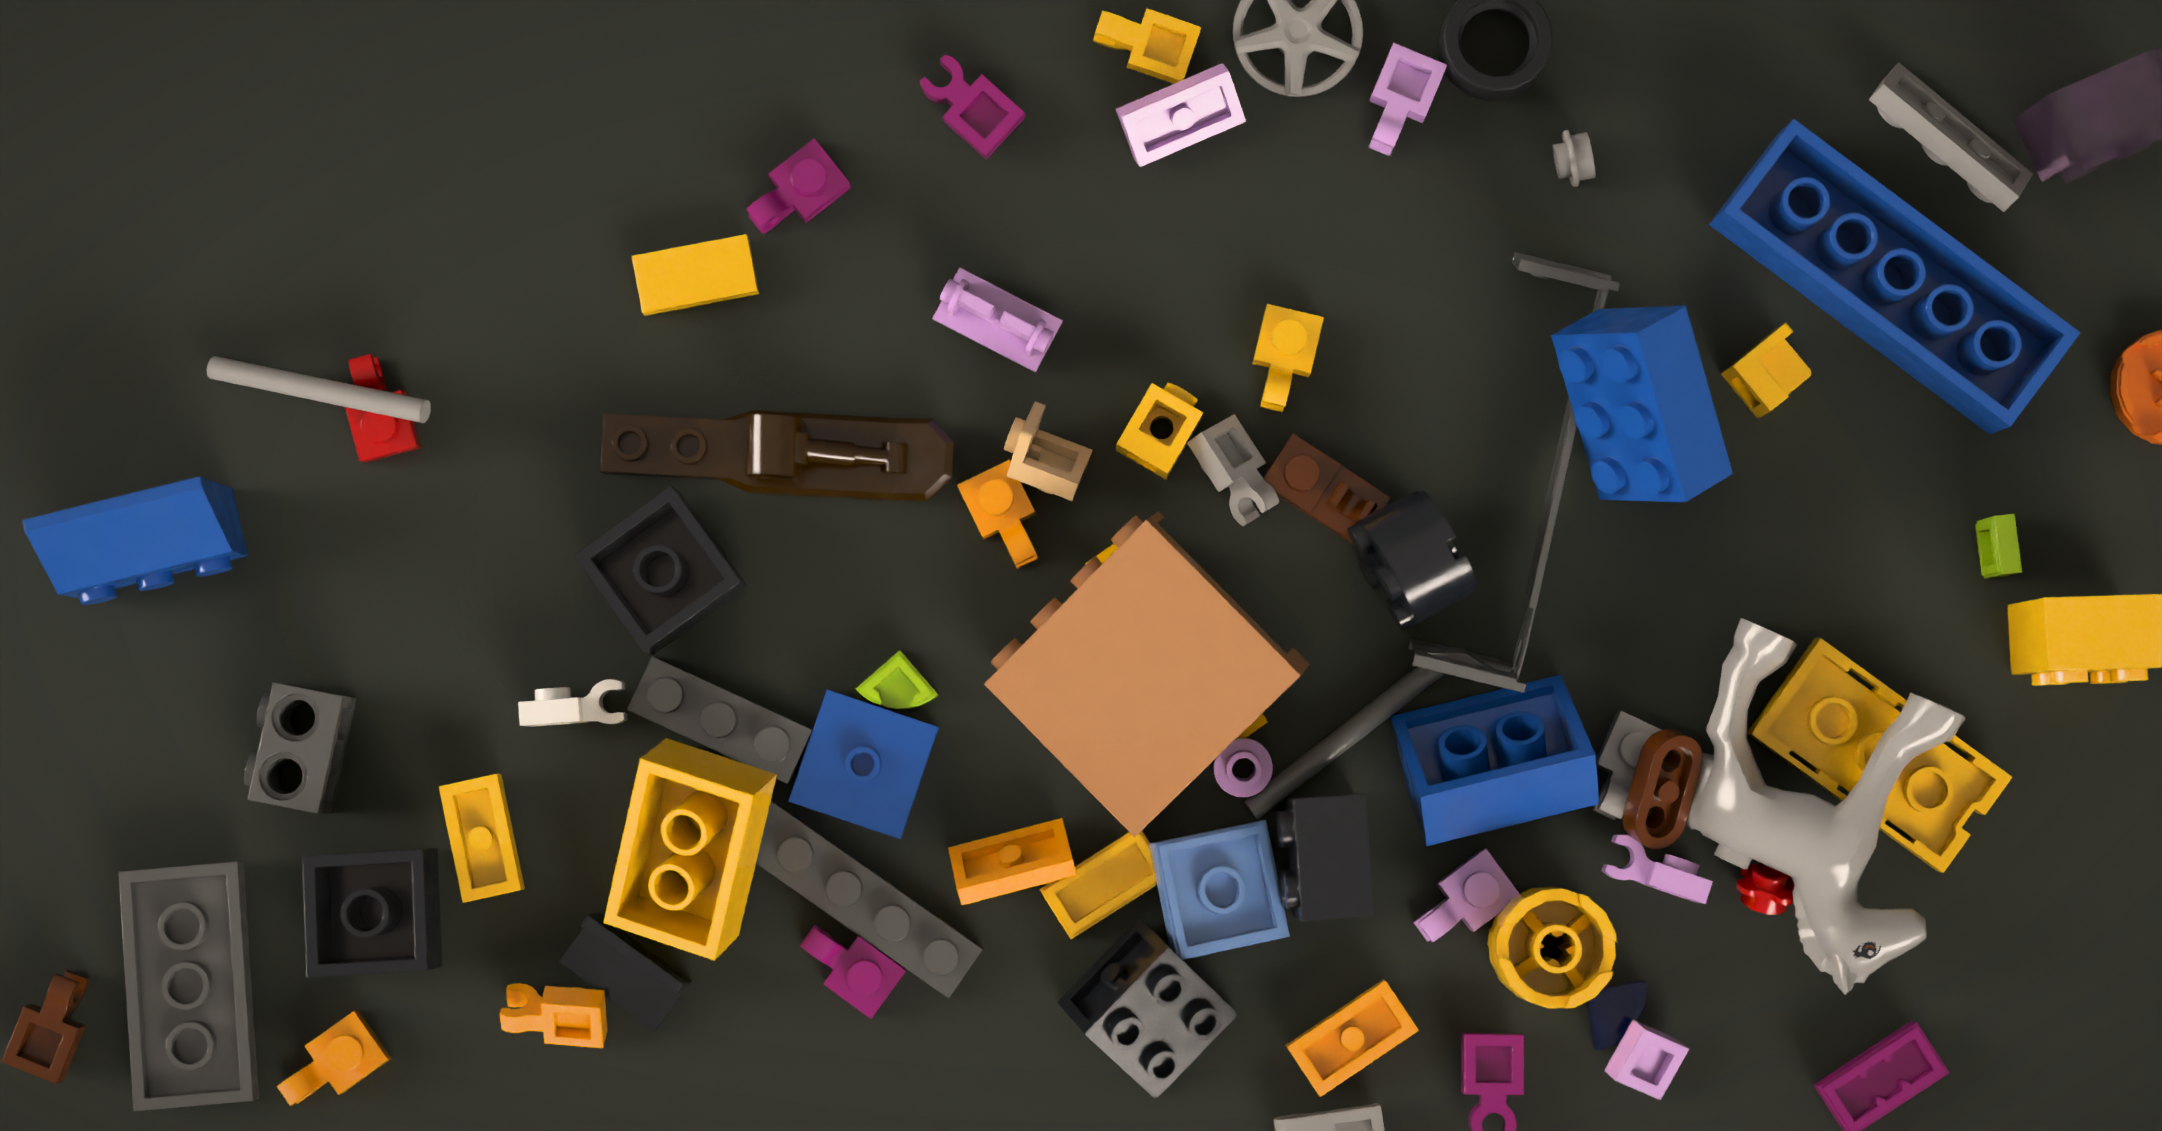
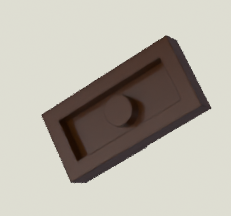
[1263,433,1391,546]

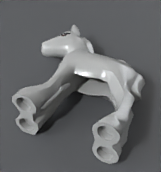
[1686,618,1965,994]

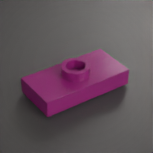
[1813,1021,1950,1131]

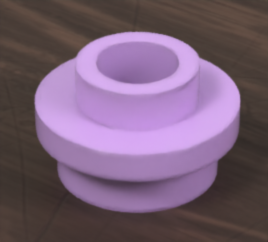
[1213,738,1273,797]

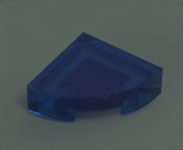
[1586,981,1647,1050]

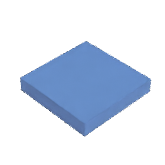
[1149,820,1290,960]

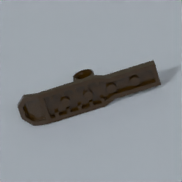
[600,410,954,502]

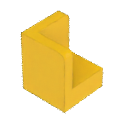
[1721,323,1811,418]

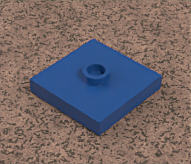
[788,690,939,839]

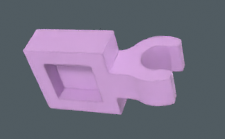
[1368,43,1447,156]
[1601,834,1713,904]
[1413,848,1520,942]

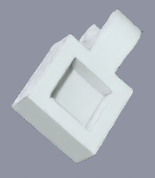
[518,679,627,727]

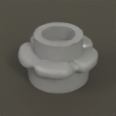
[1553,130,1595,187]

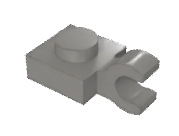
[1187,414,1279,526]
[1592,711,1667,820]

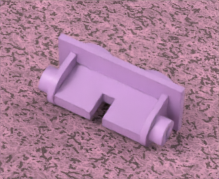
[932,267,1063,373]

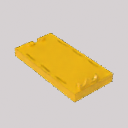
[1747,638,2012,873]

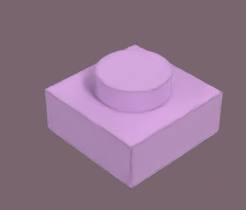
[1604,1019,1689,1100]

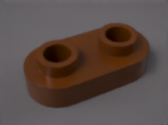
[1623,729,1703,849]

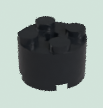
[1347,489,1478,631]

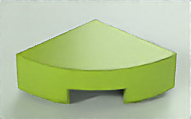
[855,650,939,709]

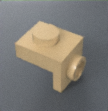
[1004,401,1093,501]

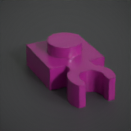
[920,55,1025,160]
[1461,1032,1524,1131]

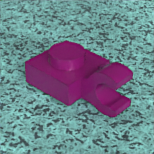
[746,138,851,235]
[800,924,906,1019]

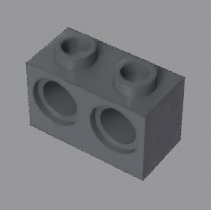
[244,682,357,814]

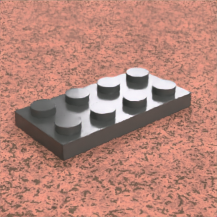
[118,861,259,1111]

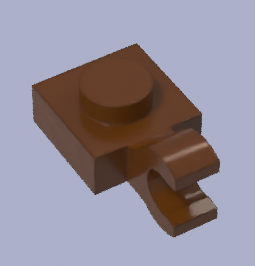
[1,970,90,1084]

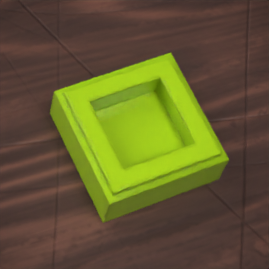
[1975,514,2022,579]

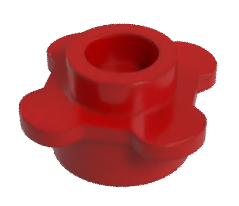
[1736,863,1795,915]

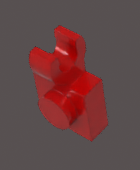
[345,354,421,463]

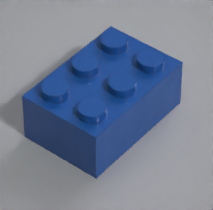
[1551,305,1733,502]

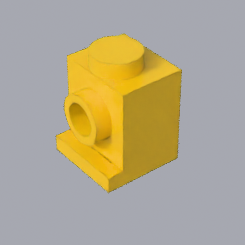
[1116,383,1203,480]

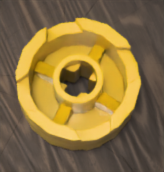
[1487,887,1617,1009]

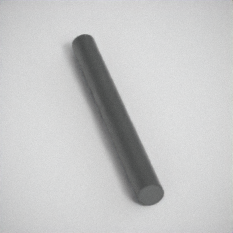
[1243,666,1443,820]

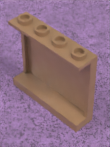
[984,511,1310,837]

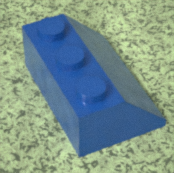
[22,476,248,605]
[1390,675,1599,846]

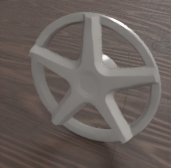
[1233,0,1363,97]

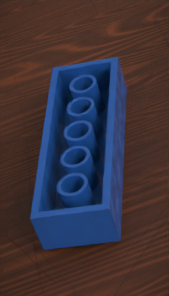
[1709,119,2081,435]

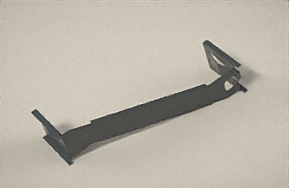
[1408,252,1620,693]

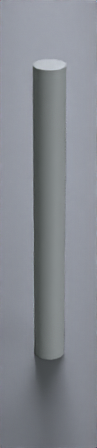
[207,356,431,423]

